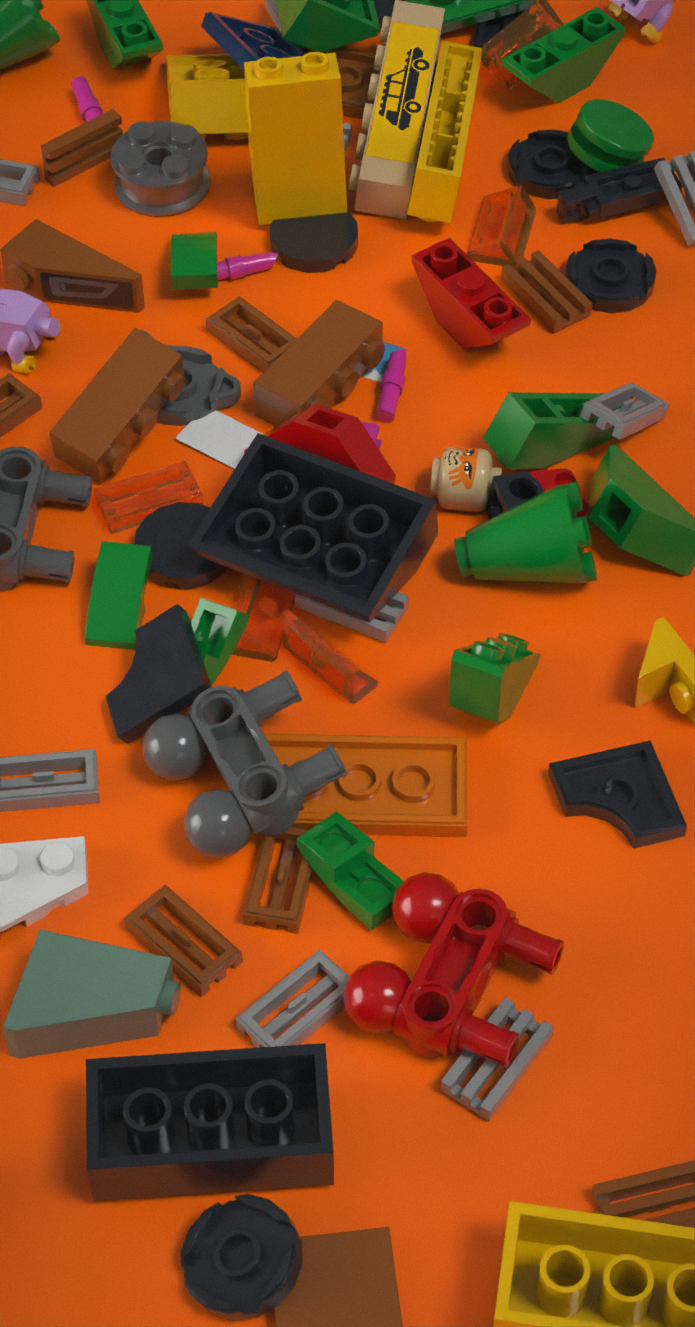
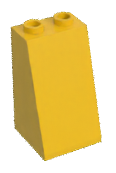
[244,52,347,225]

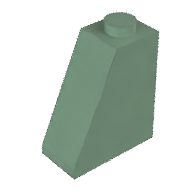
[3,930,181,1058]

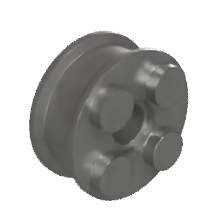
[111,121,211,217]

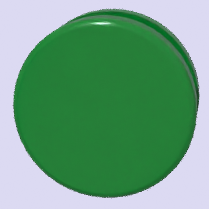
[567,99,654,172]

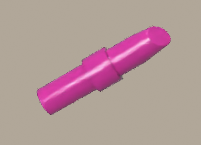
[71,76,105,133]
[217,252,278,281]
[376,349,406,423]

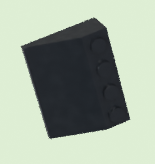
[187,433,438,623]

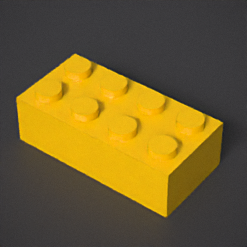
[493,1201,695,1327]

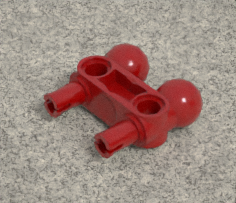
[342,872,564,1068]

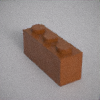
[254,299,385,426]
[49,328,186,485]

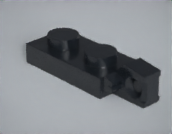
[556,157,682,223]

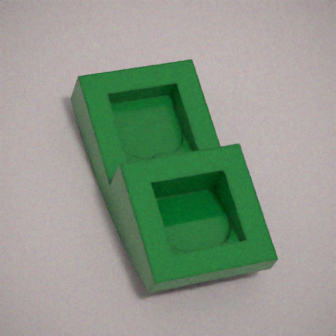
[171,232,218,290]
[85,541,153,650]
[191,597,250,686]
[296,812,404,930]

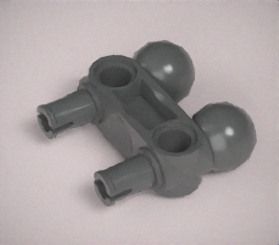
[0,447,92,591]
[142,670,347,859]

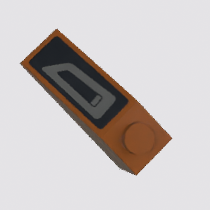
[0,219,145,313]

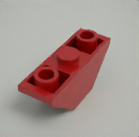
[411,237,531,349]
[244,403,396,484]

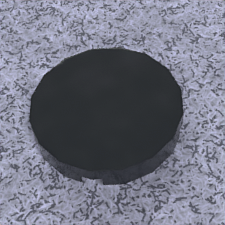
[507,129,594,199]
[270,211,358,273]
[565,238,657,313]
[134,502,228,589]
[181,1194,303,1321]

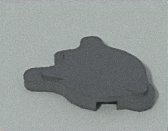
[140,330,241,426]

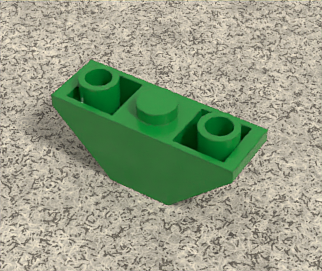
[87,0,163,69]
[502,7,626,103]
[588,445,695,575]
[449,633,541,723]

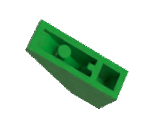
[483,392,621,470]

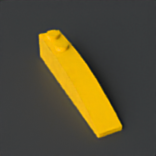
[407,40,483,223]

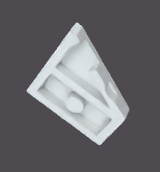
[0,836,89,933]

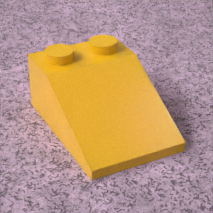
[166,54,248,140]

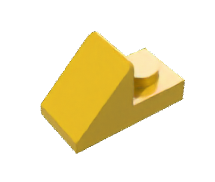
[634,617,695,724]

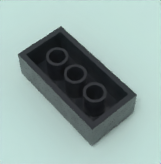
[86,1043,334,1201]

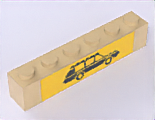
[348,0,445,220]

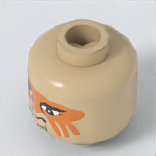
[430,446,502,512]

